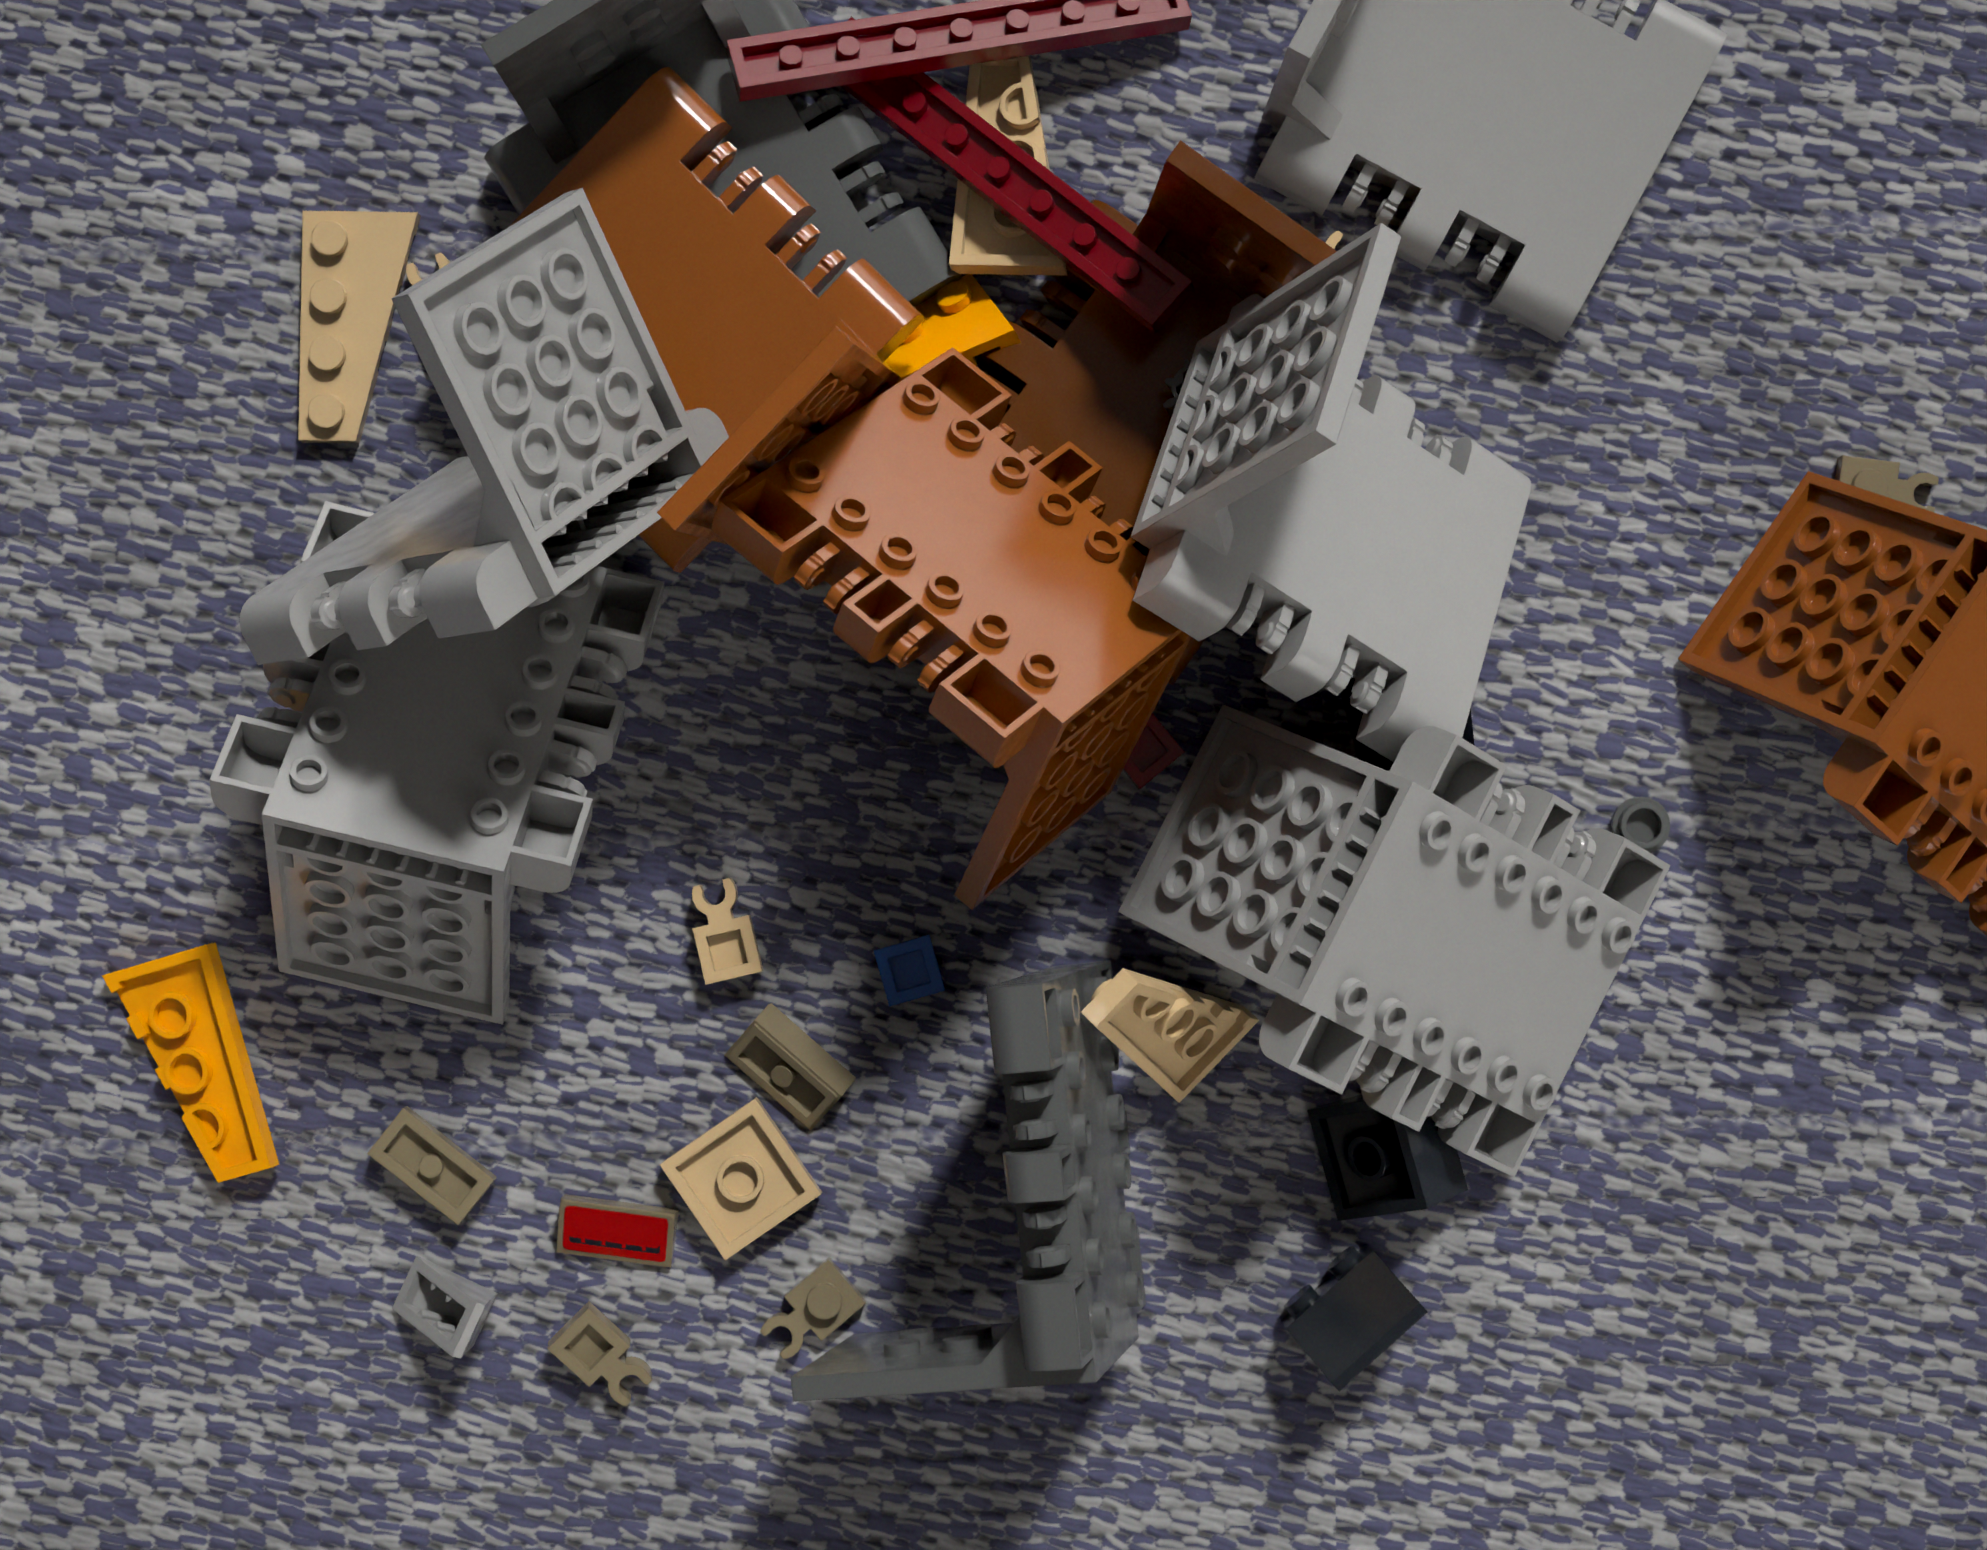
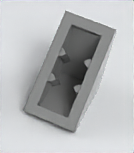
[392,1256,498,1359]

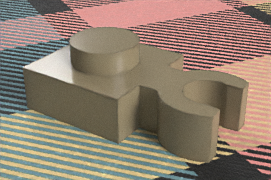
[1835,455,1939,513]
[760,1257,866,1359]
[547,1301,652,1406]

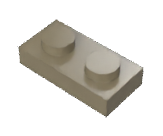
[367,1106,497,1225]

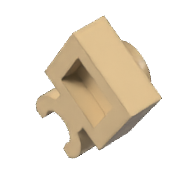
[692,878,764,985]

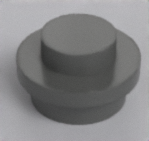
[1611,797,1670,853]

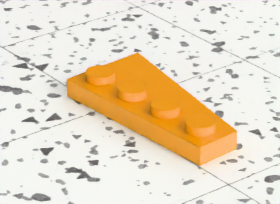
[885,274,1021,385]
[102,942,280,1183]

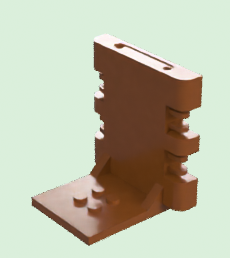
[509,67,926,573]
[712,347,1191,910]
[1678,471,1987,936]

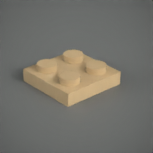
[660,1097,822,1260]

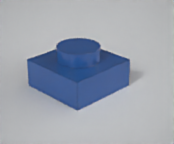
[874,934,945,1007]

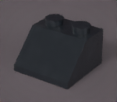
[1307,1094,1468,1221]
[1281,1244,1428,1391]

